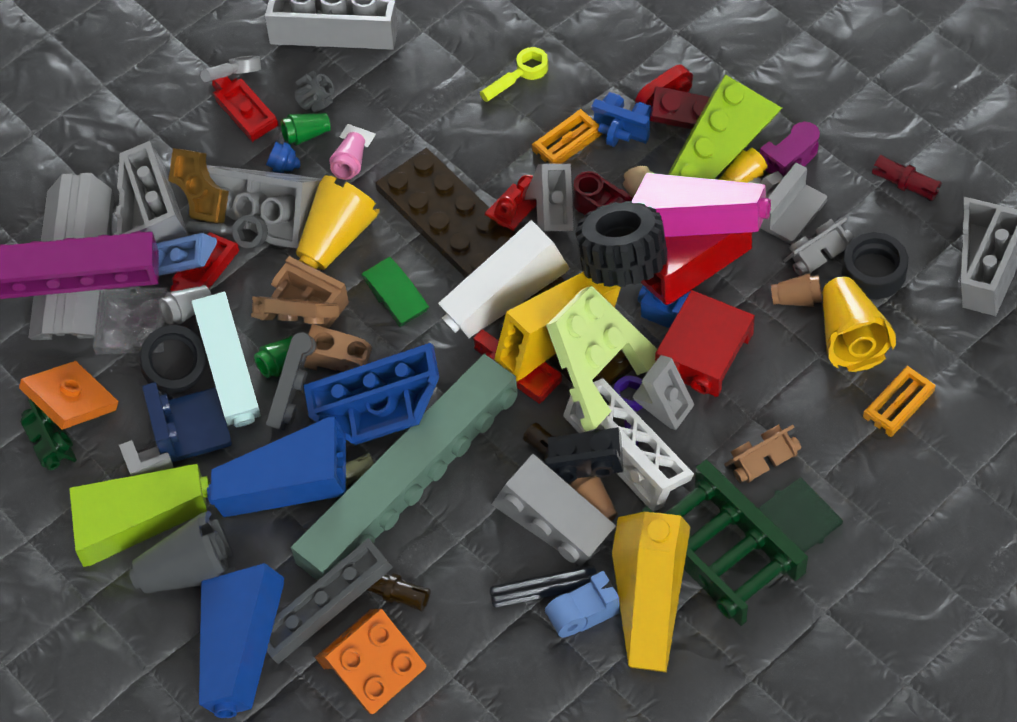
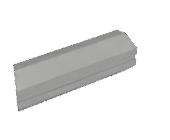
[28,173,114,340]

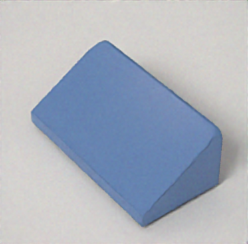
[156,233,217,276]

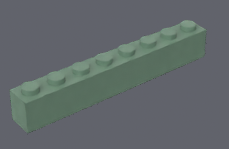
[291,354,518,581]

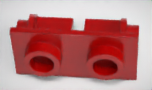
[484,175,537,231]

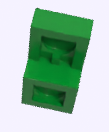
[361,257,429,327]

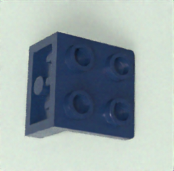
[142,382,232,463]

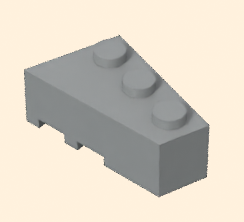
[114,141,189,243]
[491,454,616,566]

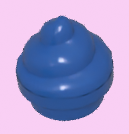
[266,142,301,173]

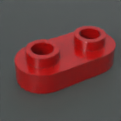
[635,64,693,106]

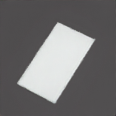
[340,124,376,147]

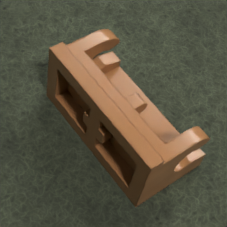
[271,256,349,329]

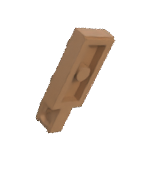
[251,296,339,324]

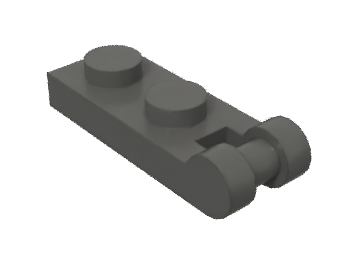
[266,332,317,431]

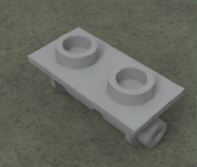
[783,217,854,276]

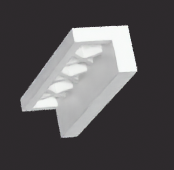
[563,378,694,512]

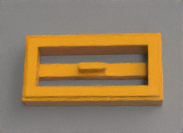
[532,109,602,164]
[863,365,936,437]

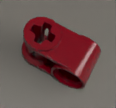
[573,171,633,215]

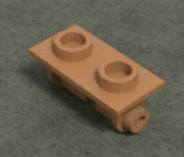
[724,424,801,483]

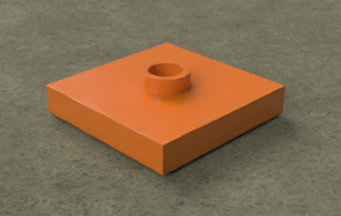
[19,361,119,430]

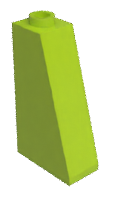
[69,464,210,567]

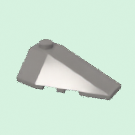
[207,165,322,249]

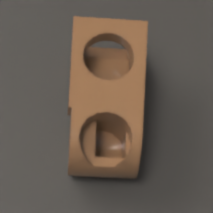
[304,324,372,372]

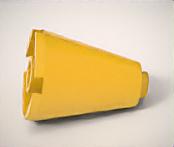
[296,175,380,270]
[822,277,896,372]

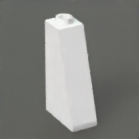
[438,220,570,338]

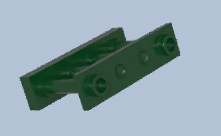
[641,459,808,626]

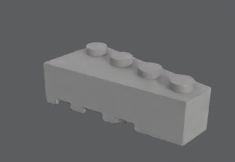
[265,0,398,50]

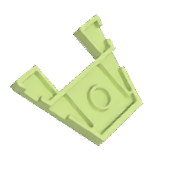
[546,286,657,432]

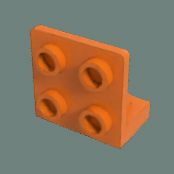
[314,608,426,714]

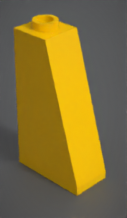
[494,271,621,381]

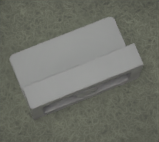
[760,163,827,245]

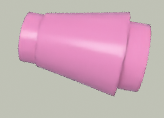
[329,132,365,180]

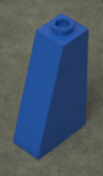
[207,416,346,517]
[199,563,284,718]

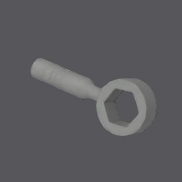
[200,56,262,82]

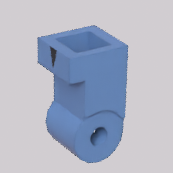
[545,571,620,638]

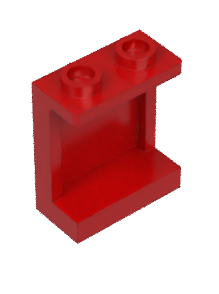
[655,290,755,397]

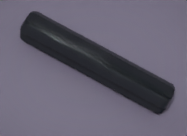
[490,566,597,607]

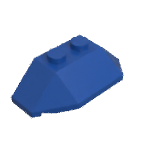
[304,343,439,445]

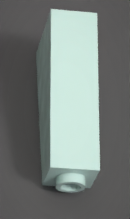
[192,291,261,427]

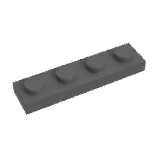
[267,538,393,664]

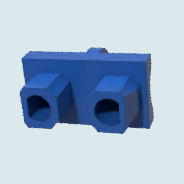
[592,92,651,147]

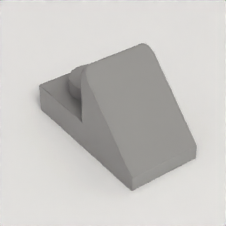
[525,164,573,232]
[633,355,694,430]

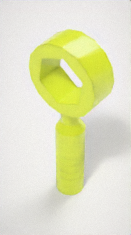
[480,47,548,102]

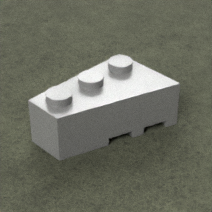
[961,197,1017,316]

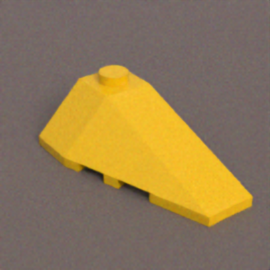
[612,512,691,673]

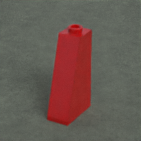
[641,232,753,305]

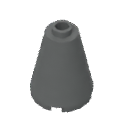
[129,511,236,594]

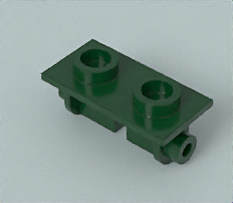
[20,399,77,471]

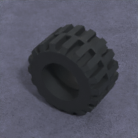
[575,201,668,287]

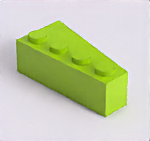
[667,75,782,180]

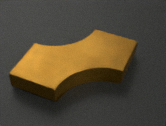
[168,148,229,223]

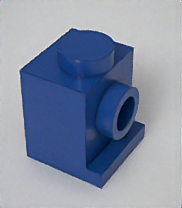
[638,286,693,328]

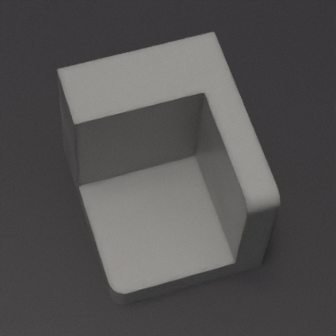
[119,440,174,476]

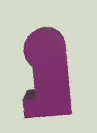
[760,122,820,177]

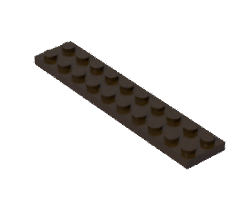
[375,147,633,394]

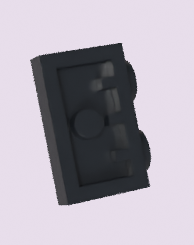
[545,427,624,483]

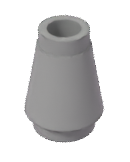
[159,285,212,324]

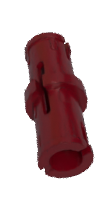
[872,155,942,201]

